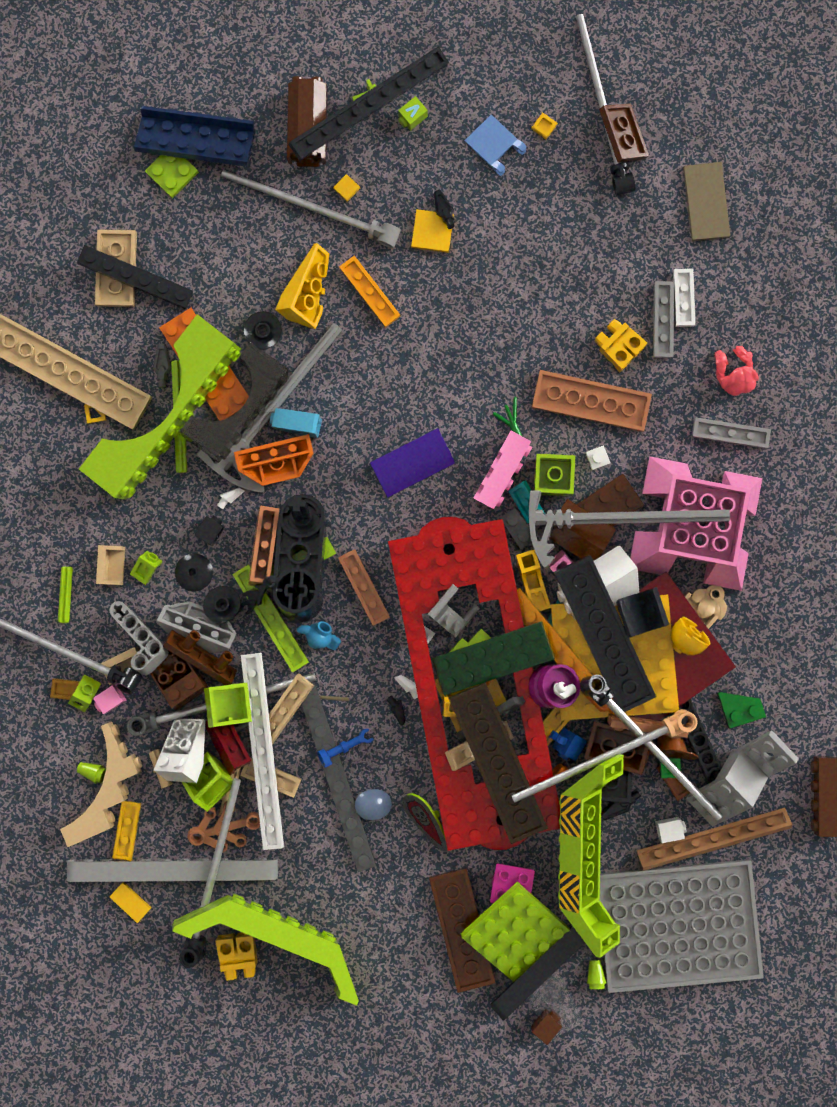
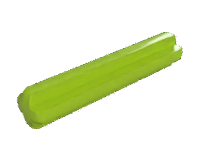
[58,566,73,623]

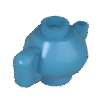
[297,621,341,650]

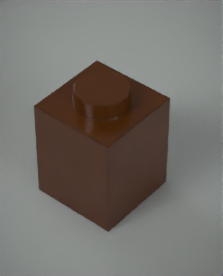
[531,1008,562,1045]

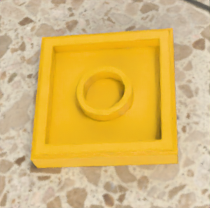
[411,209,454,253]

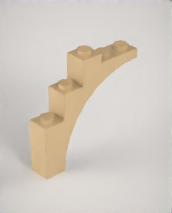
[60,722,143,847]

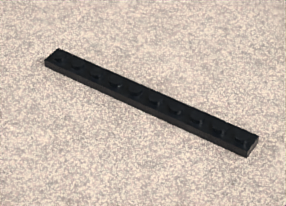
[288,46,449,161]

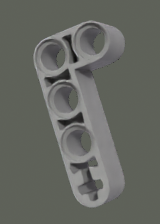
[109,601,169,675]

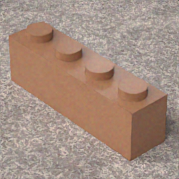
[248,506,279,586]

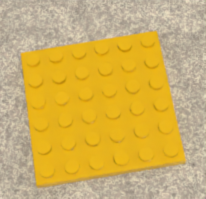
[551,595,679,721]

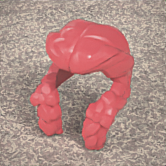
[714,346,759,396]

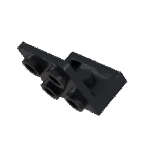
[616,587,669,638]

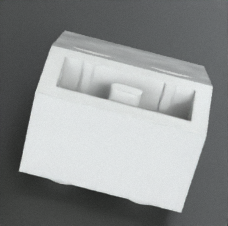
[153,718,205,783]

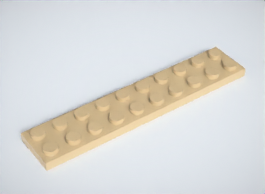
[0,314,152,430]

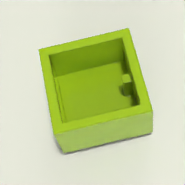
[204,683,252,727]
[182,751,233,812]

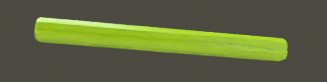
[171,360,187,473]

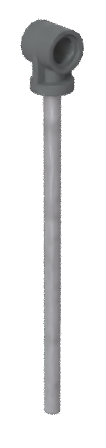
[127,673,316,736]

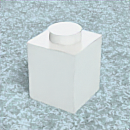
[655,817,687,843]

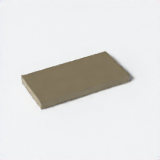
[683,162,730,241]

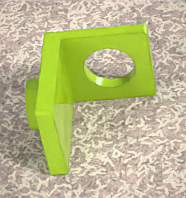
[68,675,101,712]

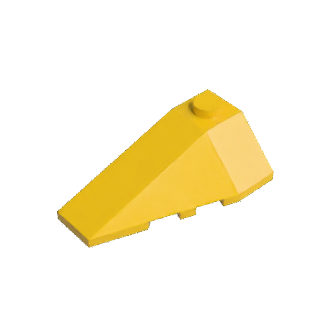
[275,243,329,329]

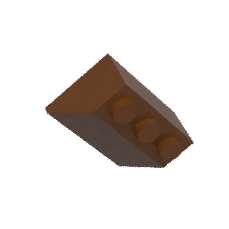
[549,498,616,561]
[584,721,653,775]

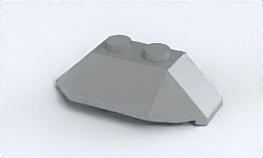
[156,602,237,653]

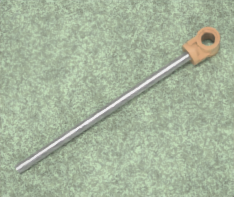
[511,709,697,803]

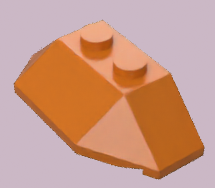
[234,434,314,486]

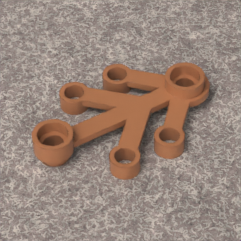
[187,801,260,853]

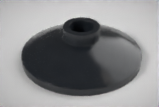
[244,311,282,349]
[175,553,213,591]
[203,586,241,623]

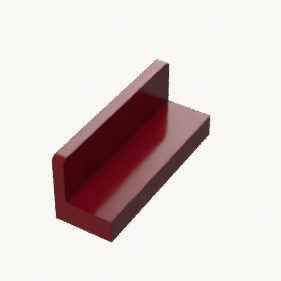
[205,719,251,775]

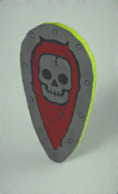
[402,793,447,852]

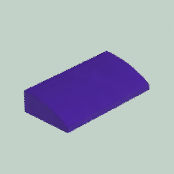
[370,428,455,498]

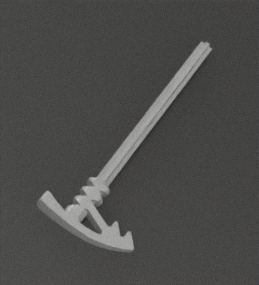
[196,323,342,493]
[529,490,730,568]

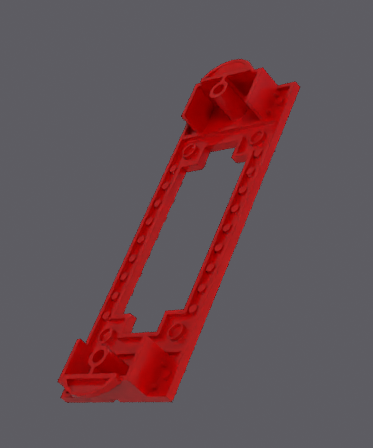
[388,517,560,851]

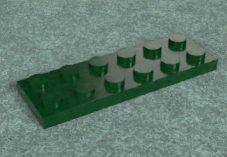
[432,621,555,696]

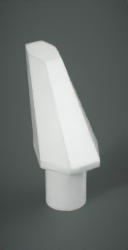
[217,487,245,509]
[394,675,418,699]

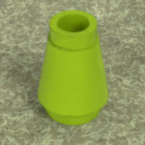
[77,762,106,784]
[587,960,606,989]

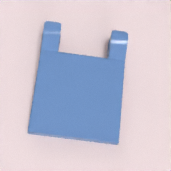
[464,115,526,176]

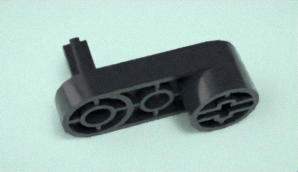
[272,494,327,623]

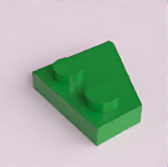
[717,692,766,729]

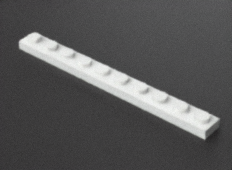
[241,653,284,850]

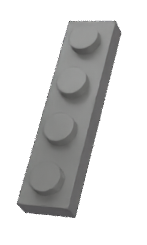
[653,281,674,358]
[691,417,771,449]

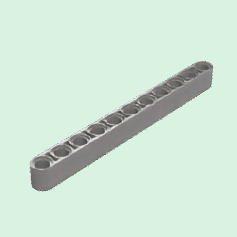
[67,858,278,882]

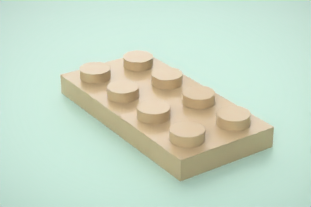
[95,230,137,307]

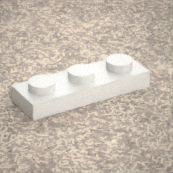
[673,269,695,327]

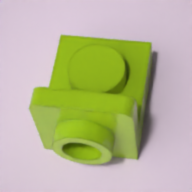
[130,551,163,585]

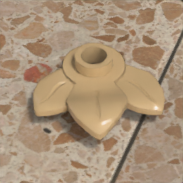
[690,585,727,620]

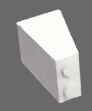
[557,546,639,620]

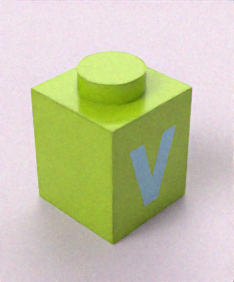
[398,96,428,131]

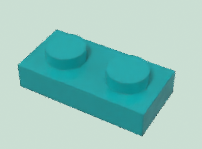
[509,480,545,524]

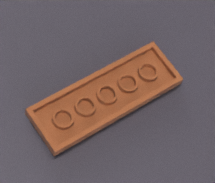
[532,370,652,432]

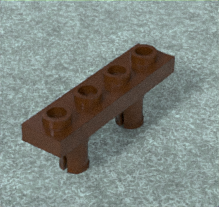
[163,630,237,685]

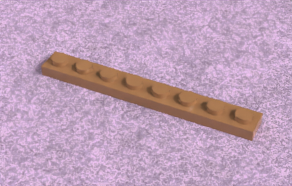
[637,808,792,871]

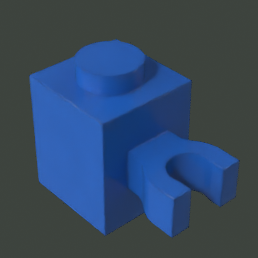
[549,727,587,761]

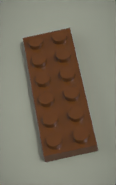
[429,867,495,993]

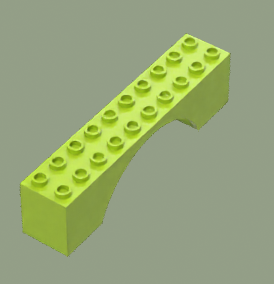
[79,314,241,500]

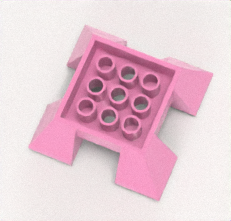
[630,457,762,591]

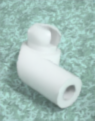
[553,682,576,699]

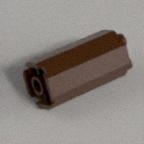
[287,76,327,167]

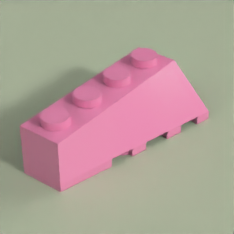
[474,431,532,509]

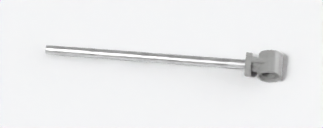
[221,170,401,249]

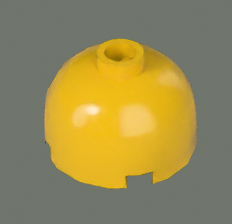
[670,617,710,656]

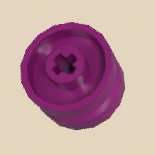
[529,664,580,709]

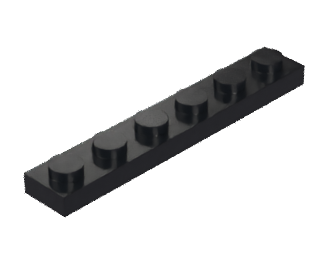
[77,245,193,309]

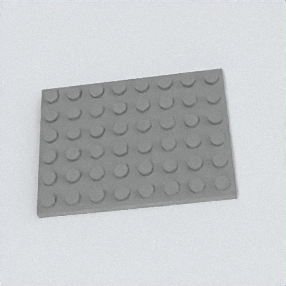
[600,859,764,993]

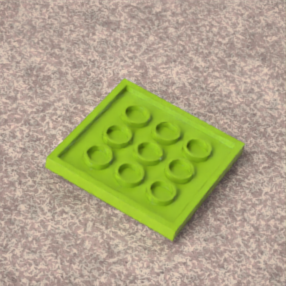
[460,881,570,982]

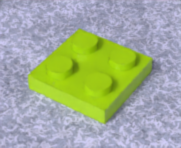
[145,155,199,199]

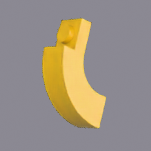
[516,550,551,612]

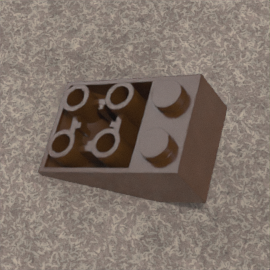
[143,648,208,710]

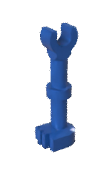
[317,729,374,768]

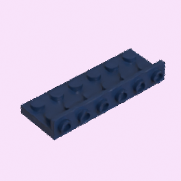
[134,106,255,167]

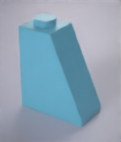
[270,408,322,438]

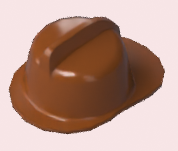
[651,735,699,760]

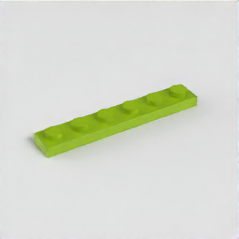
[232,564,309,672]

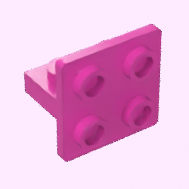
[490,863,535,903]

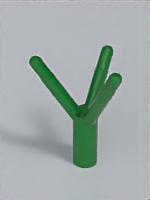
[493,397,523,437]

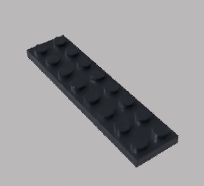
[554,555,656,712]

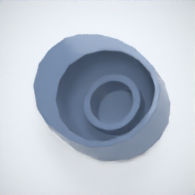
[355,789,392,820]

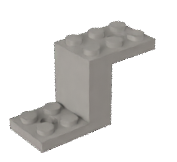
[686,730,799,827]

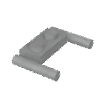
[428,584,480,638]

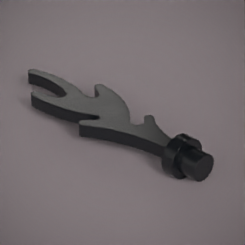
[238,575,276,615]

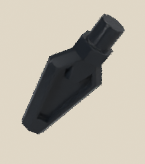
[434,190,455,229]
[601,790,641,821]

